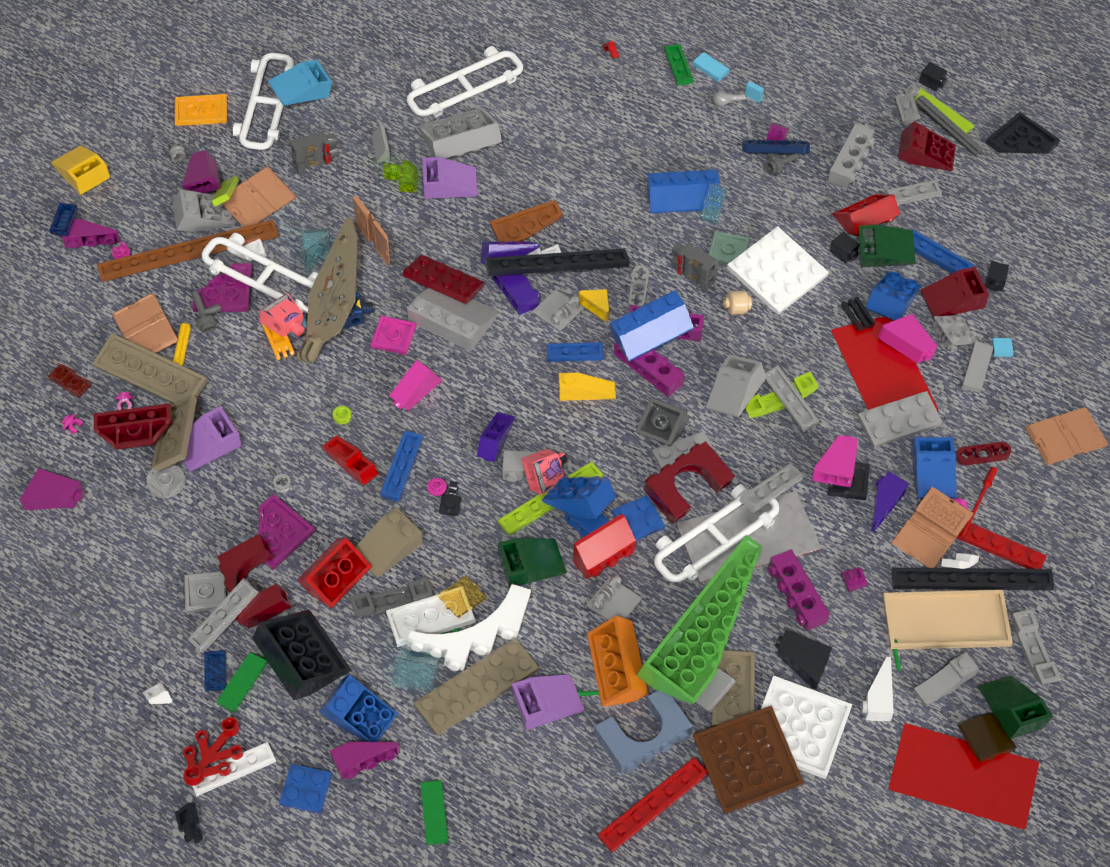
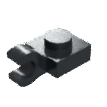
[439,481,462,517]
[175,802,203,843]

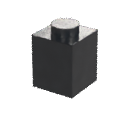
[919,62,947,92]
[829,232,859,264]
[985,261,1009,292]

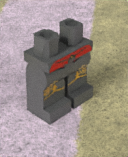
[290,130,339,175]
[671,242,718,292]

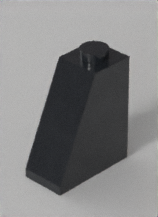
[775,630,832,690]

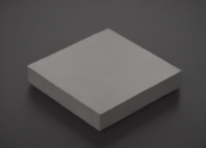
[184,571,226,613]
[695,668,735,713]

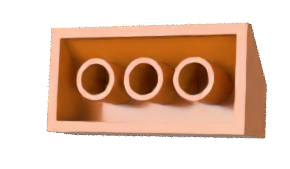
[587,616,648,707]

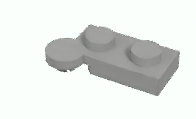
[895,85,921,125]

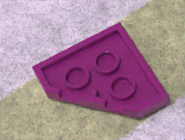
[192,263,252,312]
[258,494,315,570]

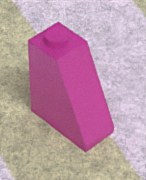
[878,314,937,363]
[389,360,442,411]
[812,435,858,487]

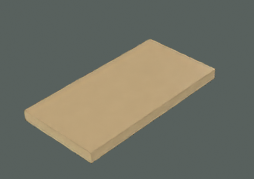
[883,590,1013,650]

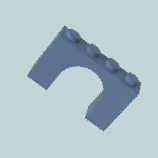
[594,691,693,774]

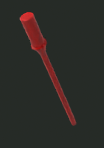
[961,467,998,538]

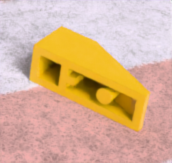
[559,373,616,401]

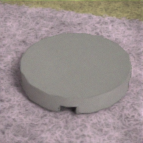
[146,464,186,498]

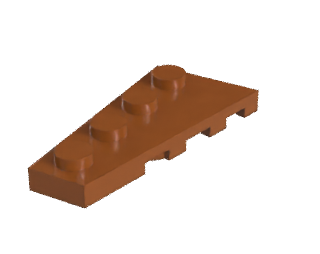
[490,200,563,241]

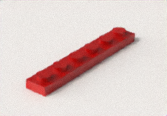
[956,523,1047,569]
[598,758,708,853]

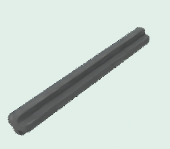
[916,95,983,156]

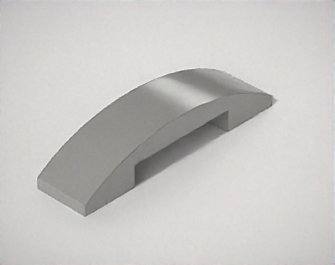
[1012,609,1061,685]

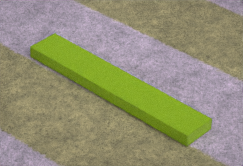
[498,461,603,536]

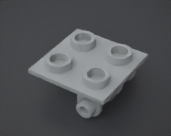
[532,289,584,332]
[933,316,978,352]
[586,575,642,620]

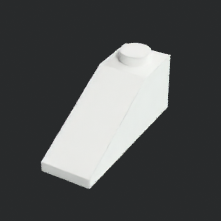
[861,657,894,721]

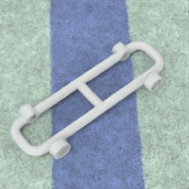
[407,46,523,117]
[233,53,294,150]
[202,233,318,314]
[654,484,780,582]

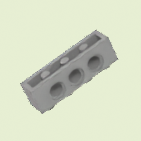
[828,123,876,189]

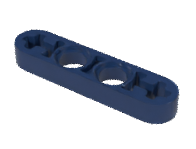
[742,140,810,154]

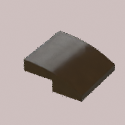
[958,713,1017,762]

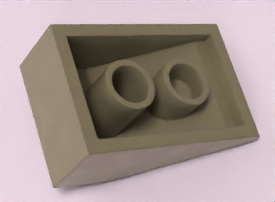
[355,507,423,578]

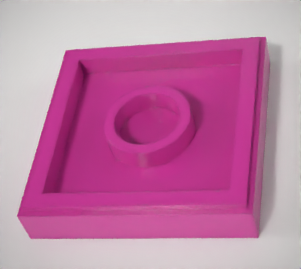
[370,316,417,355]

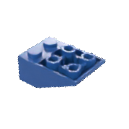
[866,271,922,320]
[911,437,956,499]
[542,476,616,519]
[319,675,398,742]

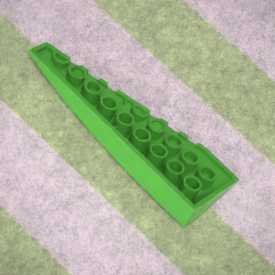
[636,535,762,705]

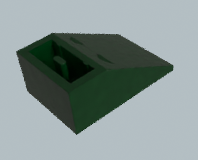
[859,224,916,268]
[498,538,567,588]
[978,676,1053,739]

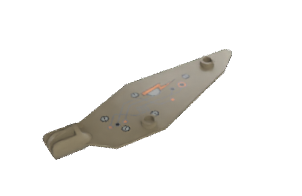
[296,218,358,364]

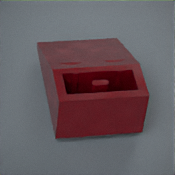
[898,121,956,171]
[921,267,989,319]

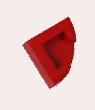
[602,41,619,59]

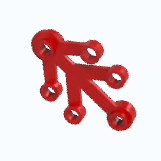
[183,717,243,786]

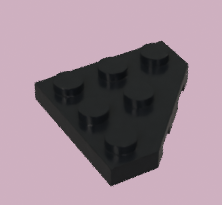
[986,112,1060,154]

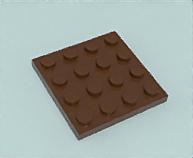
[693,705,804,815]

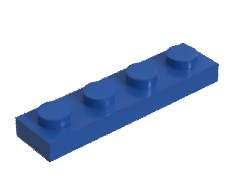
[913,229,974,273]
[380,431,423,502]

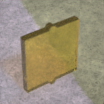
[438,576,486,618]

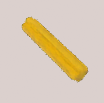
[173,323,191,366]

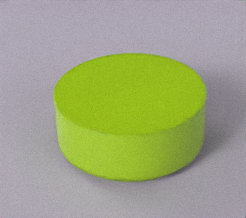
[332,406,352,425]

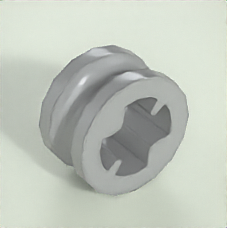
[170,146,187,163]
[273,474,291,493]

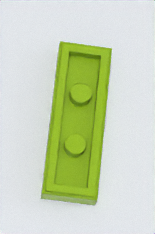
[211,175,239,206]

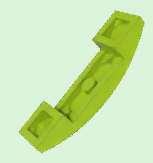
[745,371,819,418]

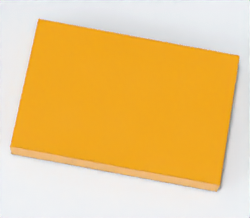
[175,94,227,126]

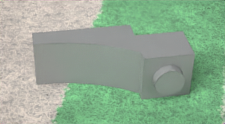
[913,652,979,707]

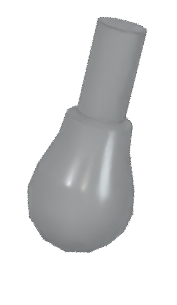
[713,91,746,107]

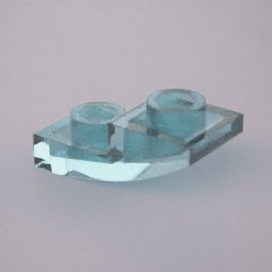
[699,183,727,224]

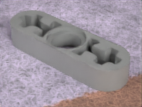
[628,265,649,309]

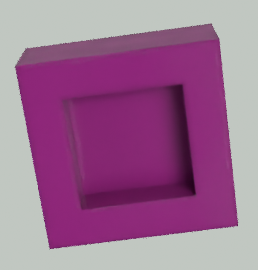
[766,123,789,140]
[841,567,868,592]

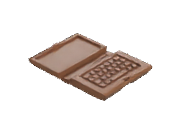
[222,167,297,227]
[353,196,391,267]
[112,293,179,353]
[1025,407,1109,465]
[892,487,973,568]

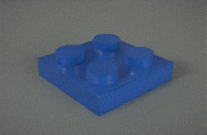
[612,495,665,541]
[279,764,332,814]

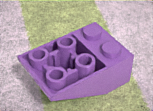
[423,157,478,199]
[182,406,241,472]
[512,674,585,730]

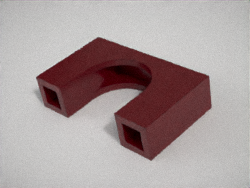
[643,441,735,524]
[217,534,291,629]

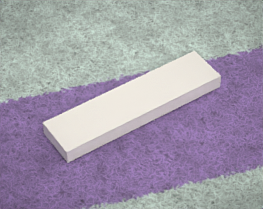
[192,742,276,796]

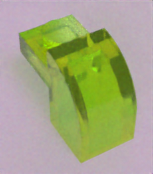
[383,160,418,193]

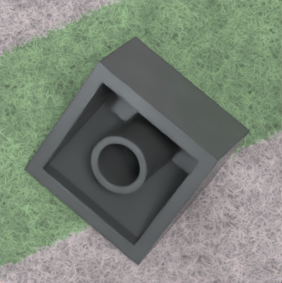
[635,398,689,446]

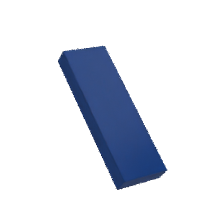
[547,342,604,362]

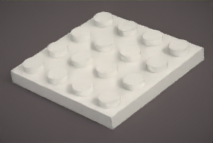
[726,226,829,315]
[761,676,852,779]

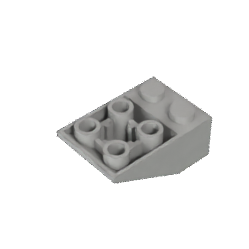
[173,189,235,232]
[706,354,766,417]

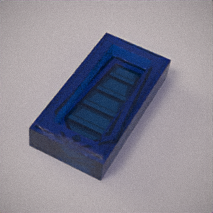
[49,203,78,236]
[204,650,226,691]

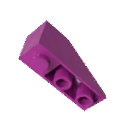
[62,219,120,249]
[330,742,399,780]

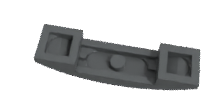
[349,578,433,616]

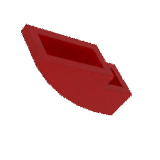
[322,435,378,486]

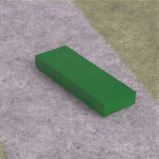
[664,44,694,86]
[216,652,268,713]
[420,780,448,845]

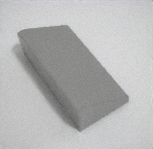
[372,124,390,162]

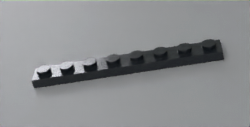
[485,248,630,276]
[891,568,1054,591]

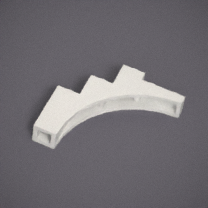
[407,584,531,671]

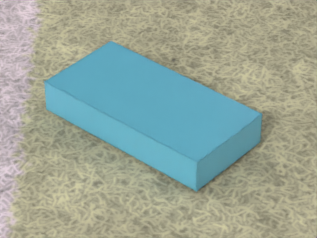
[692,52,729,82]

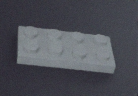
[857,391,943,448]

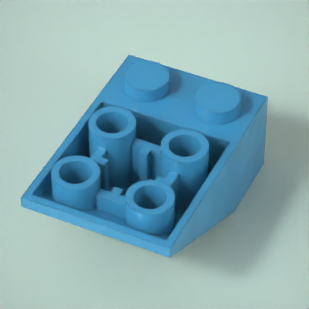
[268,59,332,106]

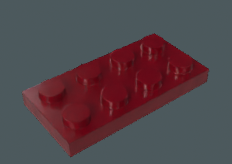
[403,254,484,304]

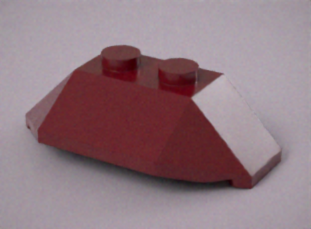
[94,403,171,450]

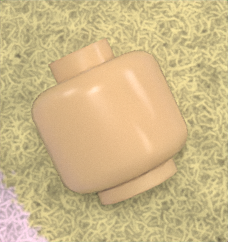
[723,291,752,315]

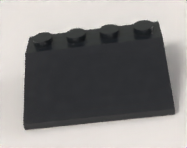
[252,610,351,700]

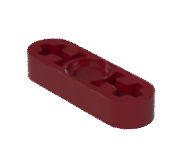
[956,442,1011,466]

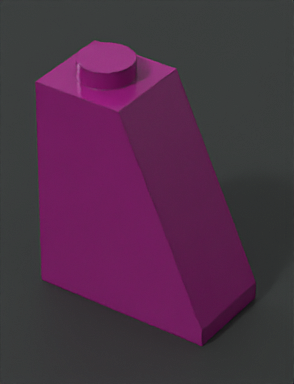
[182,150,221,193]
[20,468,84,510]

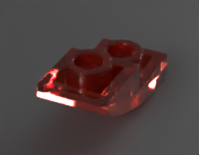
[47,364,91,398]

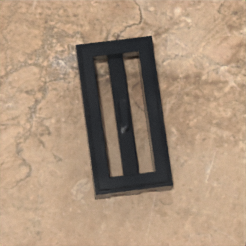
[841,297,875,331]

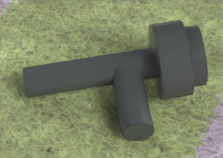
[764,153,801,175]
[191,291,221,333]

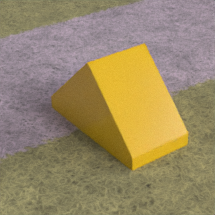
[578,289,609,322]

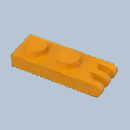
[261,324,295,361]

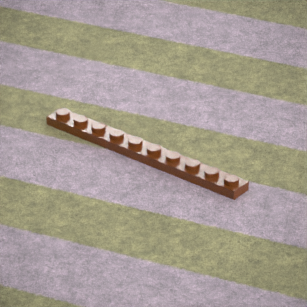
[97,219,279,282]

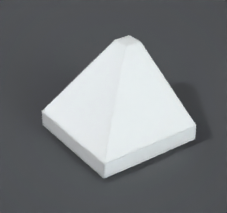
[143,683,172,704]

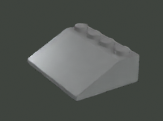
[418,107,502,159]
[407,288,500,352]

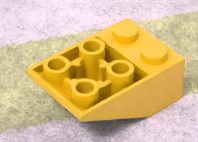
[51,145,110,195]

